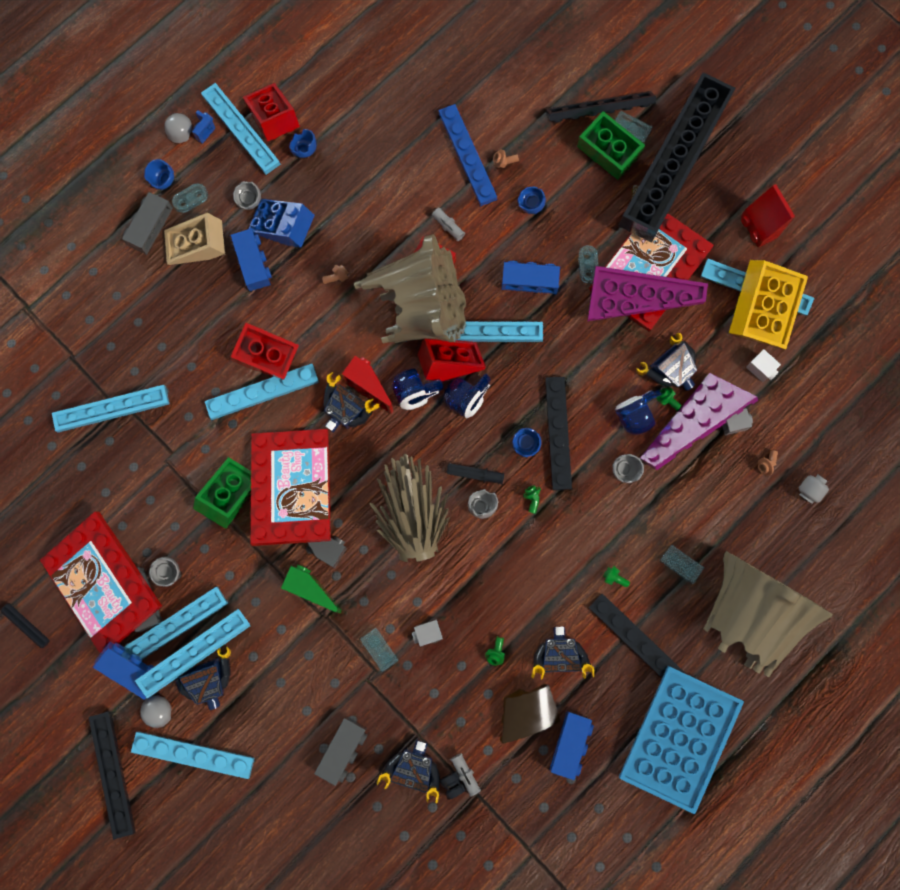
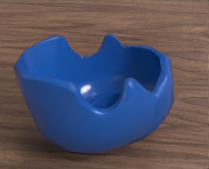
[289,129,317,158]
[144,159,174,190]
[518,186,546,214]
[512,428,542,457]

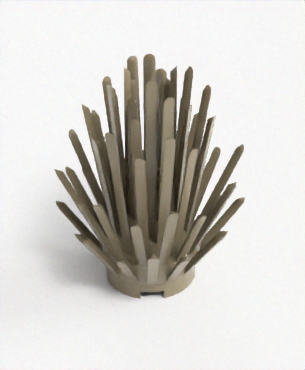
[370,454,450,562]

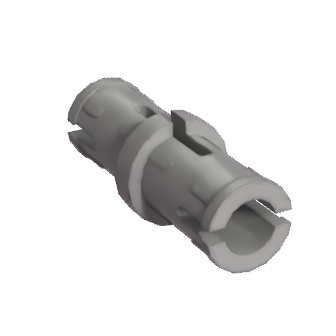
[432,208,465,241]
[451,753,481,797]

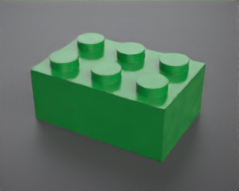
[577,111,645,180]

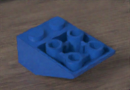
[249,199,315,248]

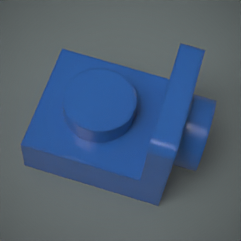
[192,110,215,144]

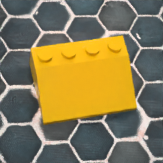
[729,260,808,349]

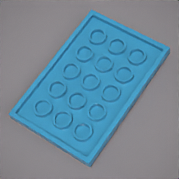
[619,666,744,814]

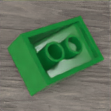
[193,457,251,529]
[281,565,342,613]

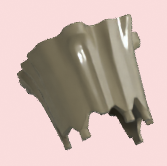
[354,234,466,344]
[703,551,833,677]

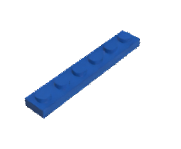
[439,104,497,207]

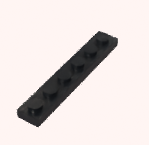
[546,91,656,122]
[545,377,572,491]
[588,594,686,678]
[89,711,136,840]

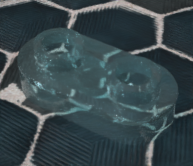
[172,183,208,213]
[578,245,598,283]

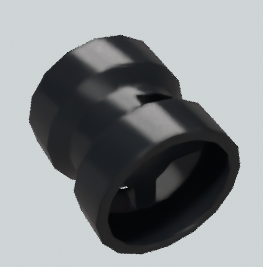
[439,771,466,800]

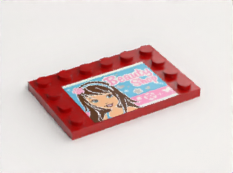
[589,214,714,332]
[251,429,331,546]
[40,511,162,653]

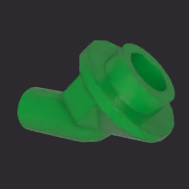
[657,387,682,412]
[523,485,541,514]
[603,566,630,588]
[485,636,505,666]

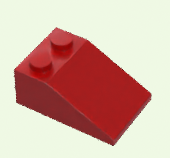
[243,83,300,142]
[740,184,795,247]
[231,323,299,380]
[418,338,486,381]
[342,356,394,415]

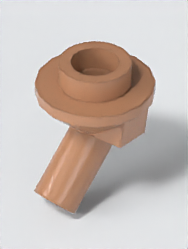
[493,149,519,168]
[322,265,348,284]
[758,450,778,476]

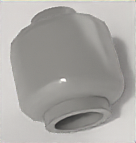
[799,474,829,504]

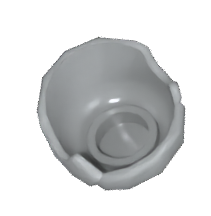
[164,113,193,143]
[233,181,261,210]
[612,454,644,483]
[467,489,498,519]
[149,557,180,587]
[140,695,172,729]

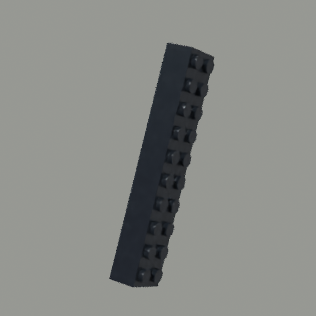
[619,72,735,243]

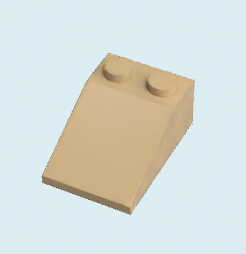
[164,213,225,265]

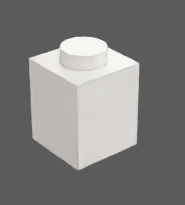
[746,349,781,382]

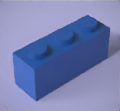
[231,228,272,291]
[502,261,560,294]
[93,642,154,700]
[549,711,594,780]

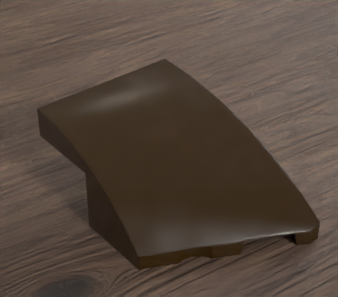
[500,684,560,744]

